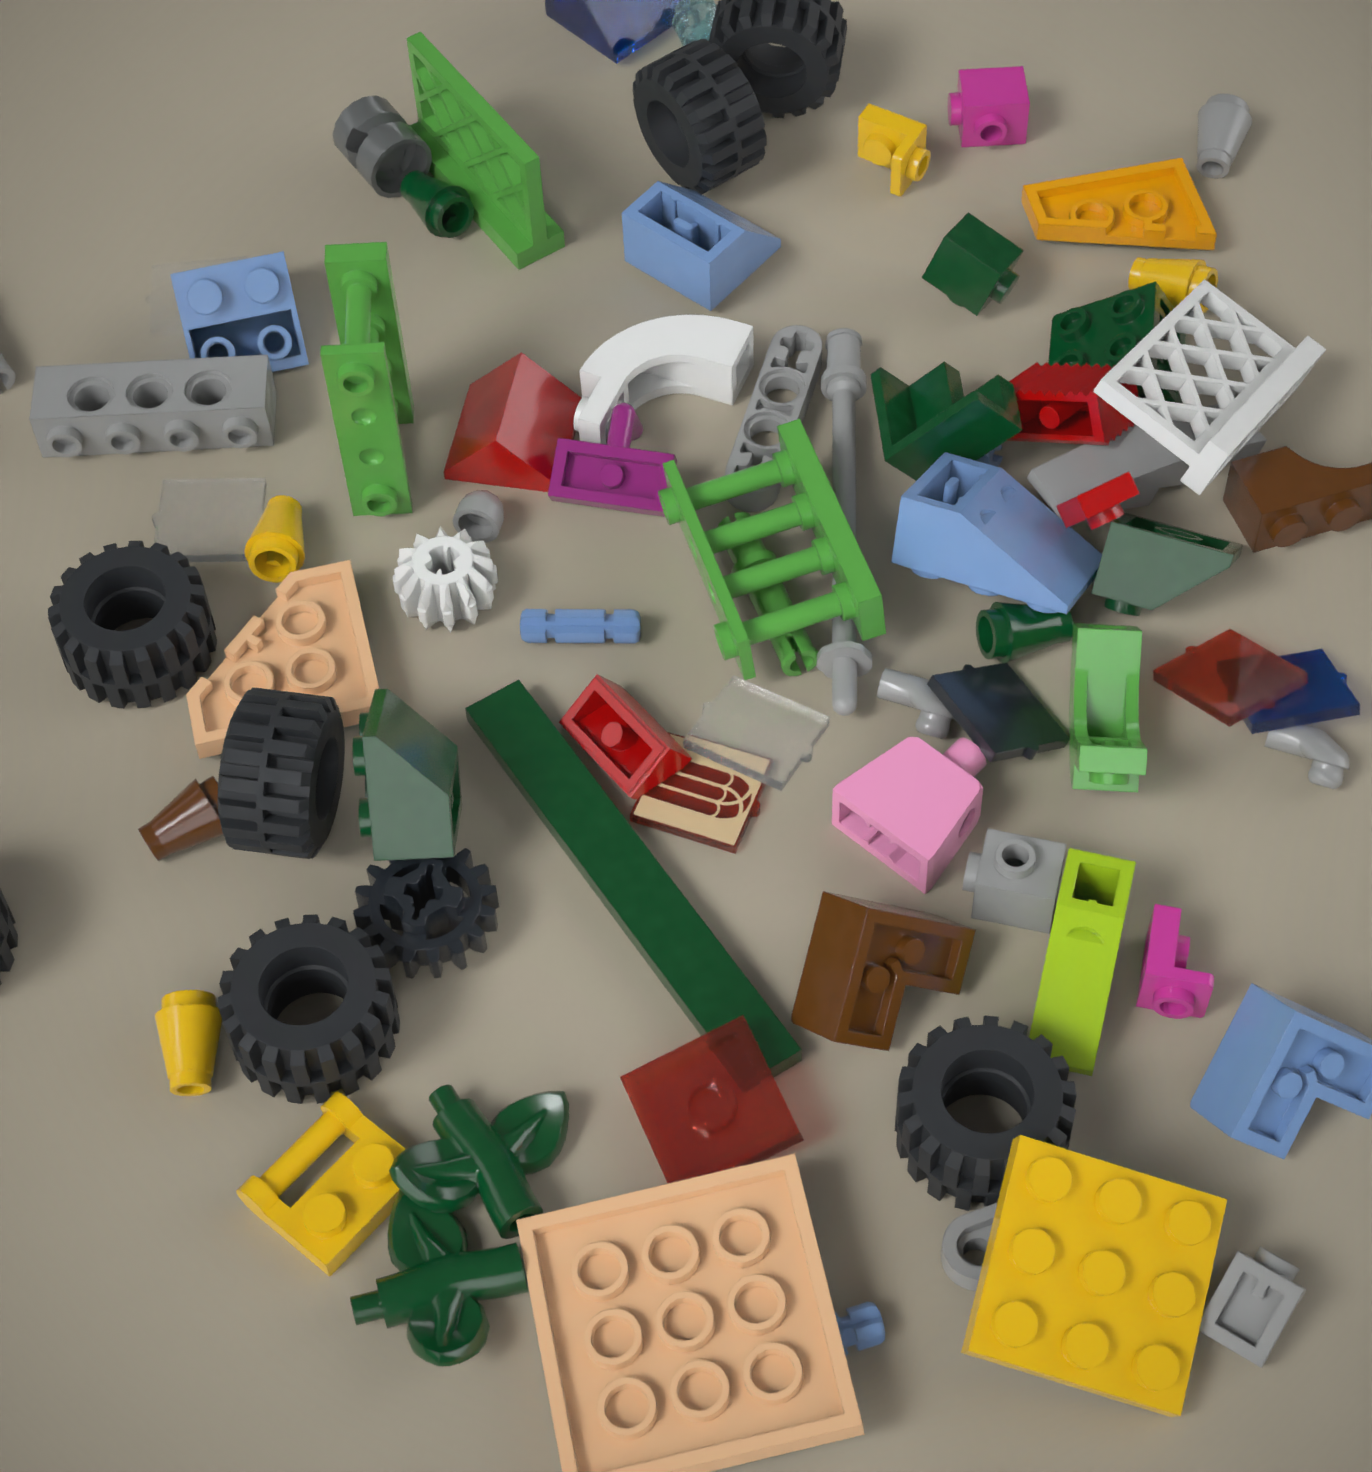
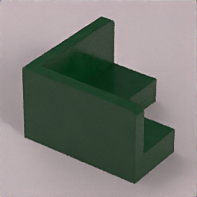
[870,361,1023,481]

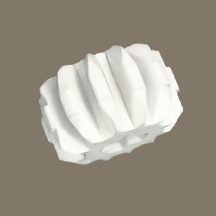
[393,526,498,632]

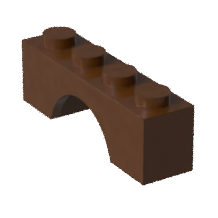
[1223,446,1372,553]

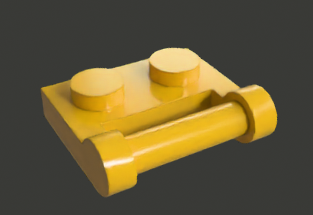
[236,1092,405,1277]

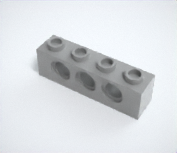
[29,355,277,458]

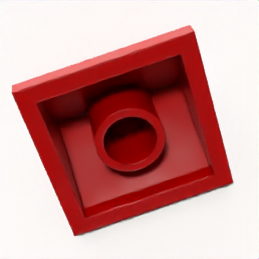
[443,352,582,492]

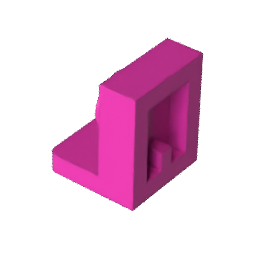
[1136,904,1215,1019]

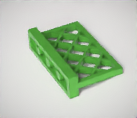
[406,31,565,270]

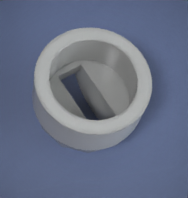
[453,490,504,543]

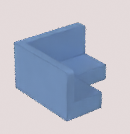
[1190,983,1372,1159]

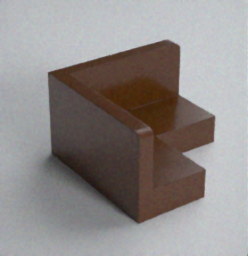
[791,891,976,1051]

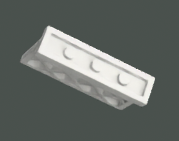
[1093,279,1326,495]

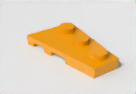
[1021,158,1217,250]

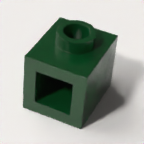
[921,212,1024,316]

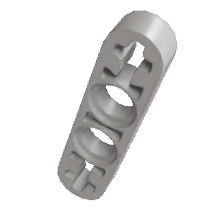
[725,325,822,512]

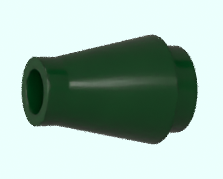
[400,170,474,238]
[976,602,1073,663]

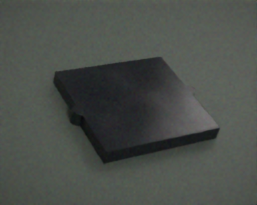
[927,663,1070,763]

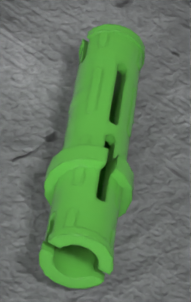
[717,512,818,676]

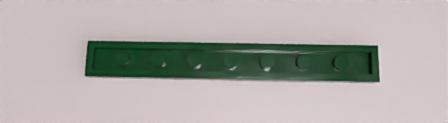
[465,679,802,1095]

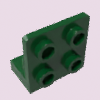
[1048,282,1186,403]

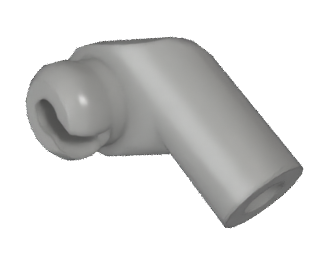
[877,668,955,739]
[1264,716,1350,789]

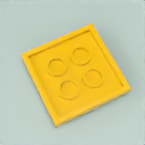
[961,1135,1227,1417]

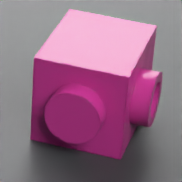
[947,66,1030,148]

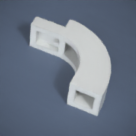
[573,315,754,444]

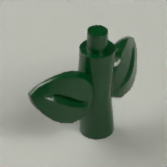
[389,1084,569,1239]
[350,1191,529,1367]

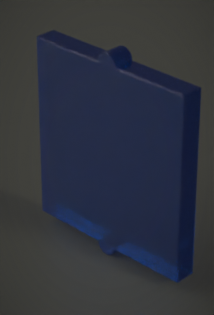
[1217,649,1360,734]

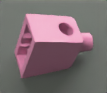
[832,737,987,894]

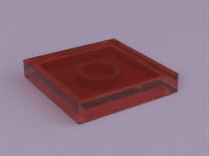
[620,1015,804,1183]

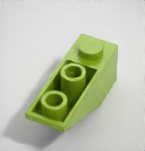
[1029,848,1136,1076]

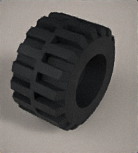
[709,0,847,118]
[632,39,767,194]
[48,541,217,709]
[218,687,345,859]
[218,914,400,1104]
[894,1015,1077,1211]

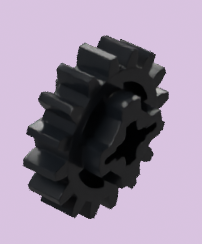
[353,848,499,979]

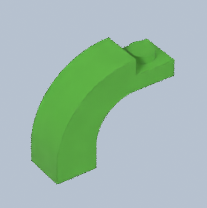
[1069,623,1148,792]

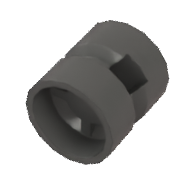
[333,95,432,198]

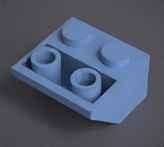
[622,181,781,311]
[170,251,309,372]

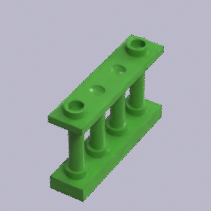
[320,242,414,516]
[658,419,886,681]

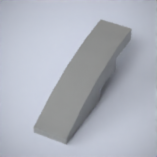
[1027,404,1267,519]

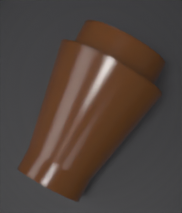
[138,776,223,861]

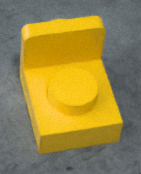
[858,103,931,197]

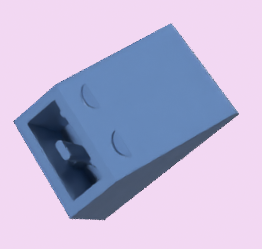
[891,452,1102,614]

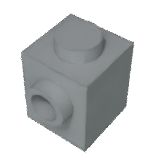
[962,829,1067,934]

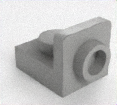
[1199,1246,1307,1368]

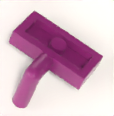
[548,403,677,517]

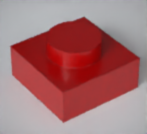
[1056,471,1140,530]

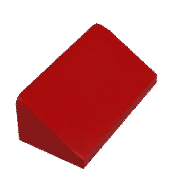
[559,674,693,800]

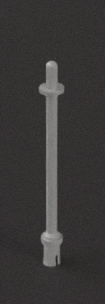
[817,328,872,716]

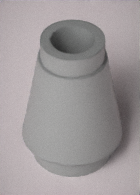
[1196,94,1252,179]

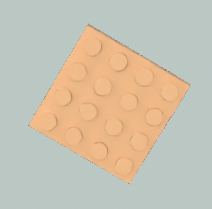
[516,1153,865,1472]

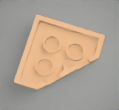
[186,560,379,759]

